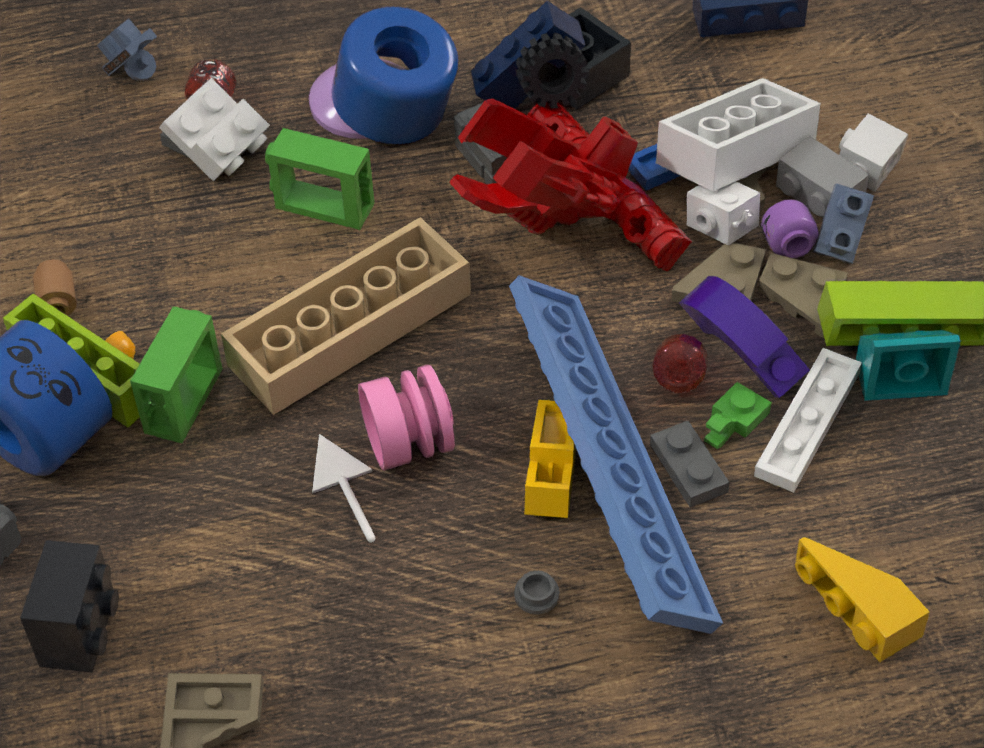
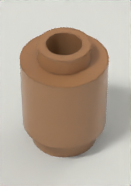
[33,260,77,316]

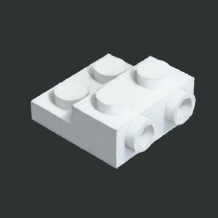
[159,78,270,181]

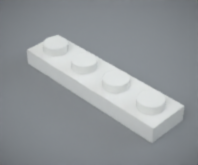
[754,348,862,493]

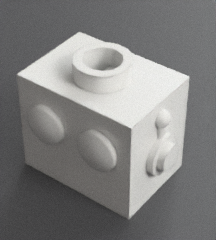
[839,113,908,192]
[687,181,760,245]

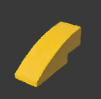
[524,400,576,518]

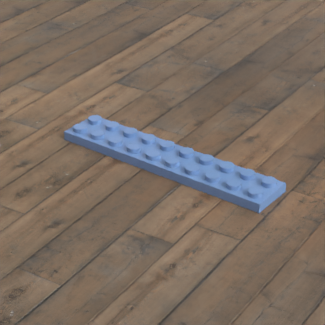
[509,275,723,634]

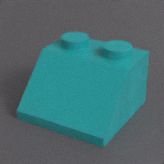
[856,330,961,401]

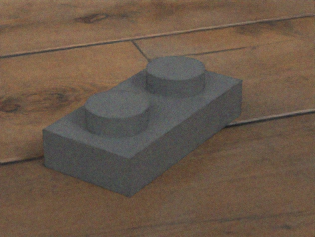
[650,421,729,508]

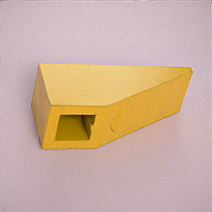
[795,537,930,662]

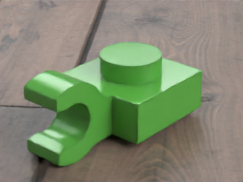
[704,382,772,449]

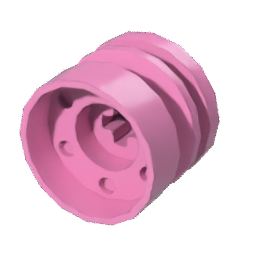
[358,365,455,470]

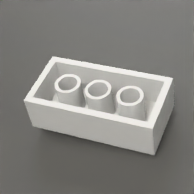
[656,78,820,192]

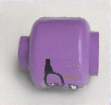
[761,200,819,258]

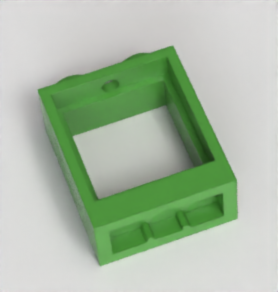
[265,128,375,230]
[130,306,223,443]

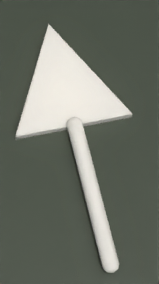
[312,434,375,542]

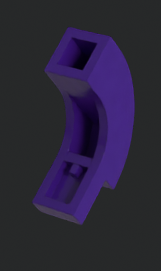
[679,276,810,398]

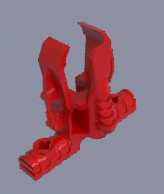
[449,98,692,272]

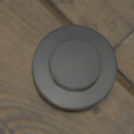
[514,570,559,615]

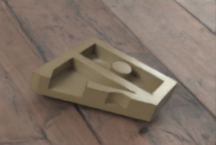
[672,243,766,302]
[758,253,848,338]
[160,673,264,748]

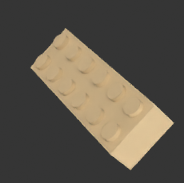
[221,217,471,415]

